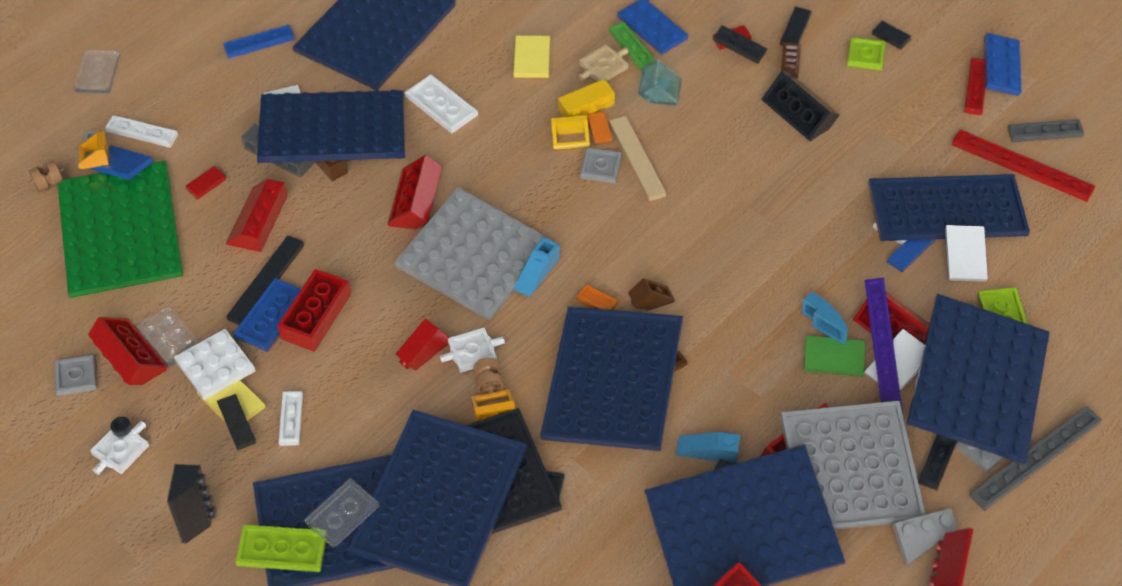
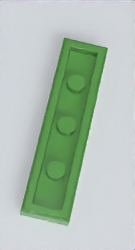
[609,21,659,75]

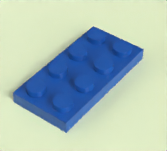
[617,0,688,55]
[984,33,1022,96]
[233,278,301,352]

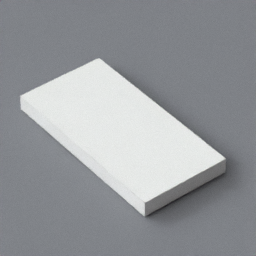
[405,74,478,134]

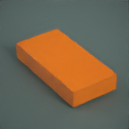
[587,112,612,145]
[576,283,618,310]

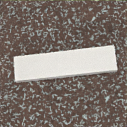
[105,115,178,148]

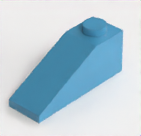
[676,432,741,464]

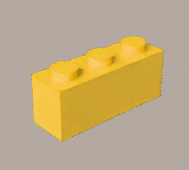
[558,79,615,117]

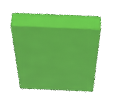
[804,336,865,377]

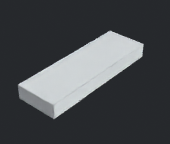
[279,391,303,446]

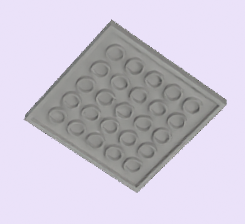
[395,187,552,321]
[780,401,926,530]

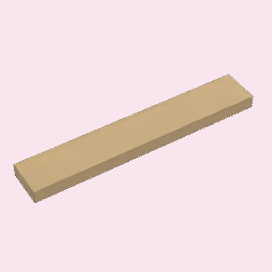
[609,116,666,202]

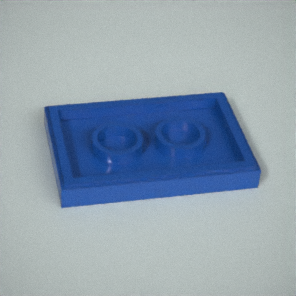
[89,145,153,180]

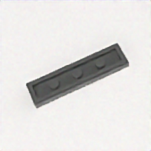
[1008,119,1084,142]

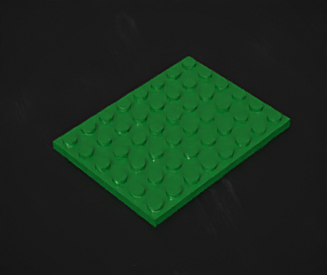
[57,160,183,298]

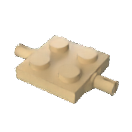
[578,45,629,82]

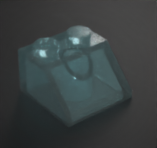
[638,59,682,106]

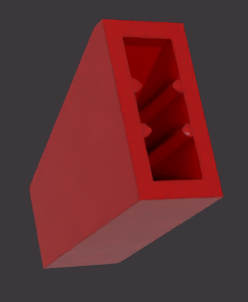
[396,318,450,371]

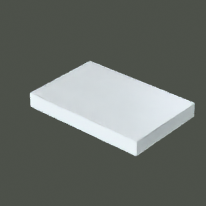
[945,225,988,282]
[864,329,924,392]

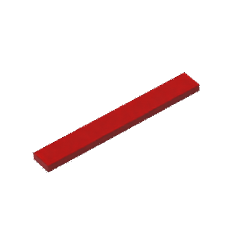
[952,129,1096,202]

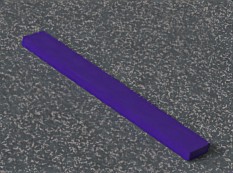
[864,277,904,419]

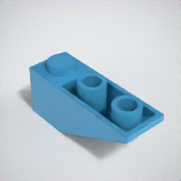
[514,237,560,297]

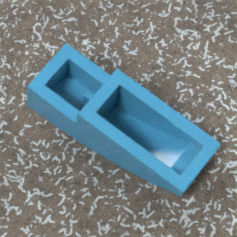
[802,292,848,345]

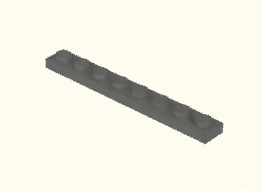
[970,406,1101,511]

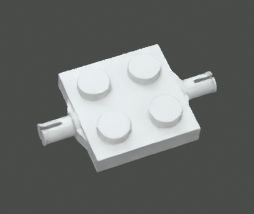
[439,328,505,373]
[90,421,149,475]

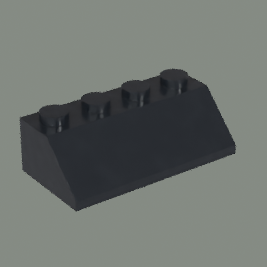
[761,71,840,141]
[167,464,216,544]

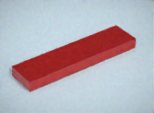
[964,58,986,115]

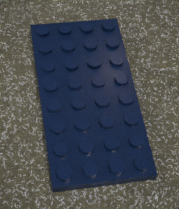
[868,174,1030,241]

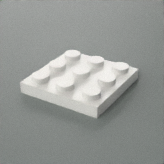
[174,329,255,400]

